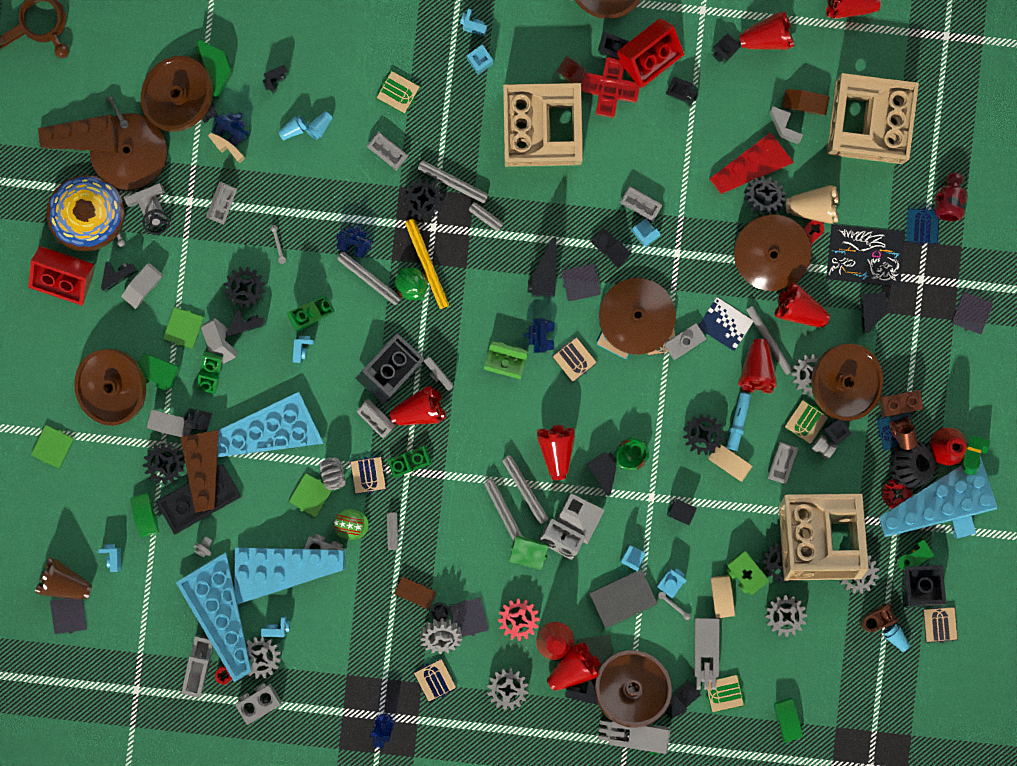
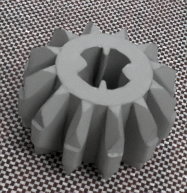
[320,457,346,490]

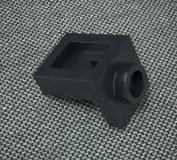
[711,33,741,63]
[262,65,289,94]
[665,77,699,107]
[184,407,212,432]

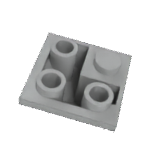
[556,493,605,544]

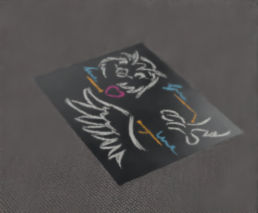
[826,224,905,287]

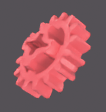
[498,598,540,641]

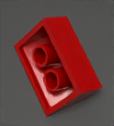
[617,18,684,88]
[28,246,94,306]

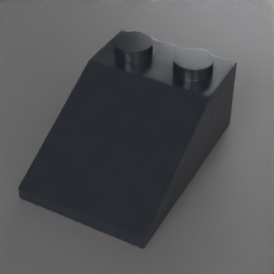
[528,238,556,298]
[355,333,425,404]

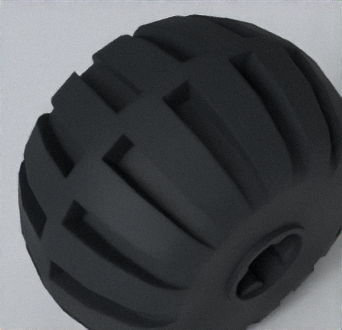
[889,441,936,488]

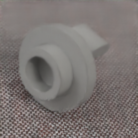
[194,537,212,557]

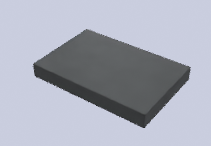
[589,569,658,628]

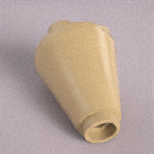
[786,185,839,224]

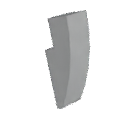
[181,634,214,698]

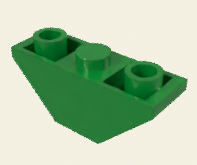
[195,40,233,98]
[287,296,334,332]

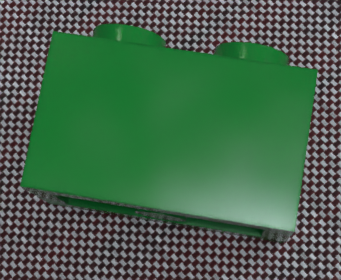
[138,353,181,390]

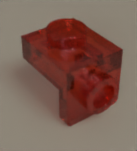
[557,56,586,83]

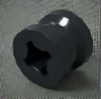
[202,102,219,123]
[430,602,450,622]

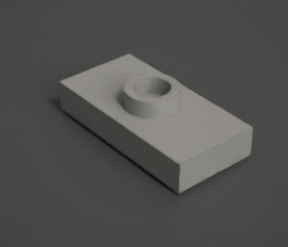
[367,131,408,171]
[206,182,237,224]
[620,186,662,222]
[664,323,706,360]
[424,357,454,391]
[356,399,395,439]
[767,442,798,484]

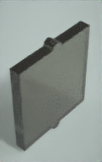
[577,635,614,668]

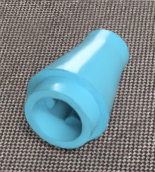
[306,111,333,140]
[278,115,308,140]
[883,623,910,652]

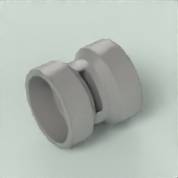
[811,434,838,460]

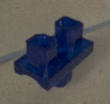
[213,112,251,147]
[336,224,373,258]
[523,318,554,353]
[370,713,395,749]

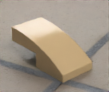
[208,133,246,163]
[708,443,753,482]
[710,575,735,618]

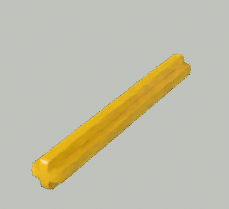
[405,219,449,309]

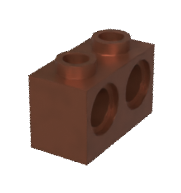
[879,390,923,416]

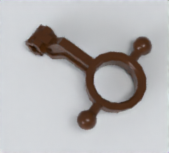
[0,0,70,59]

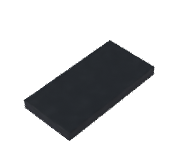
[156,464,242,535]

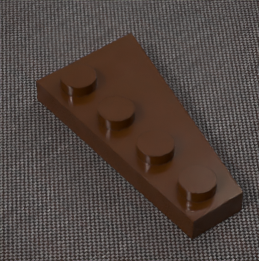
[38,114,117,153]
[180,429,219,512]

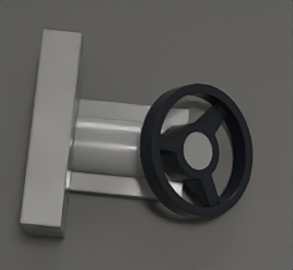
[124,183,170,235]

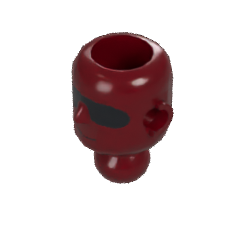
[934,173,968,221]

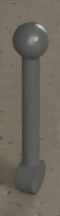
[106,96,129,128]

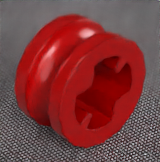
[215,666,232,684]

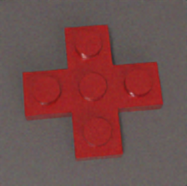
[581,57,640,118]

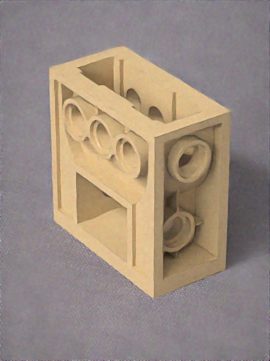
[827,73,919,164]
[503,83,583,167]
[779,494,869,580]

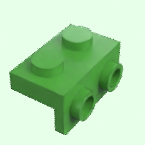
[484,341,528,380]

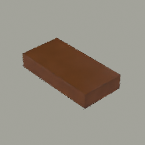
[394,576,437,610]

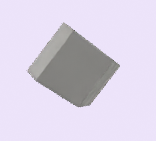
[769,107,803,144]
[121,263,163,309]
[201,318,238,364]
[147,410,192,437]

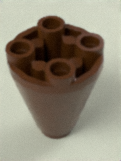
[35,557,92,600]

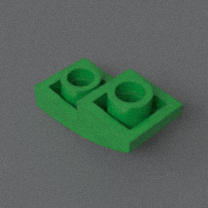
[197,351,223,394]
[387,445,432,478]
[130,493,159,538]
[774,698,803,743]

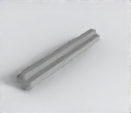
[418,161,488,203]
[337,252,401,305]
[502,455,548,524]
[484,479,523,542]

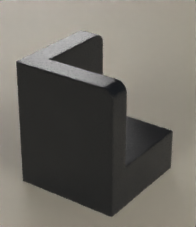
[822,419,852,445]
[667,498,697,525]

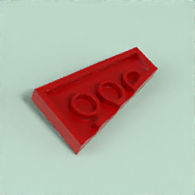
[709,132,794,194]

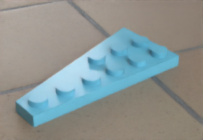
[217,392,324,457]
[879,456,997,537]
[235,547,346,605]
[176,552,252,682]

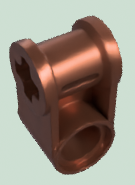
[889,416,918,450]
[859,602,899,632]

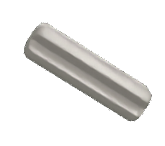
[469,202,503,231]
[387,512,398,550]

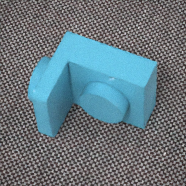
[460,9,487,37]
[293,336,314,363]
[98,544,121,572]
[657,568,687,598]
[261,616,290,637]

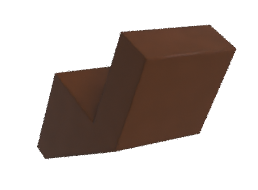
[782,89,830,116]

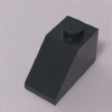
[860,292,890,333]
[586,451,616,496]

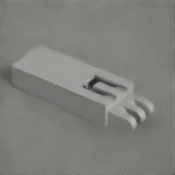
[694,618,719,690]
[598,719,671,754]

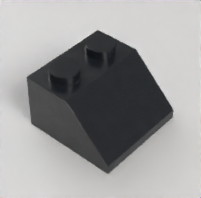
[902,565,947,608]

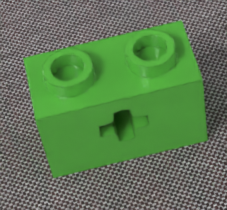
[726,550,769,595]

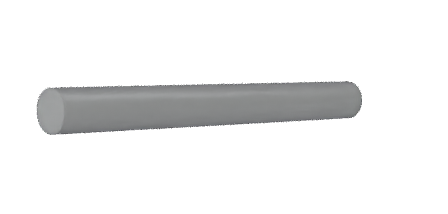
[747,306,793,375]

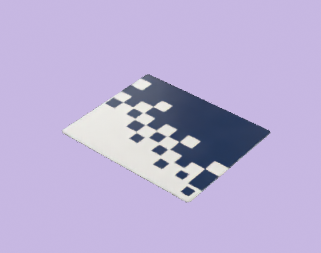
[699,298,753,351]

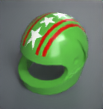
[333,509,368,540]

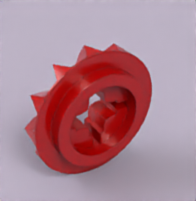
[882,479,913,508]

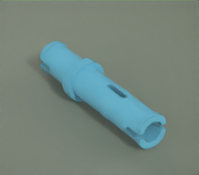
[726,393,751,451]

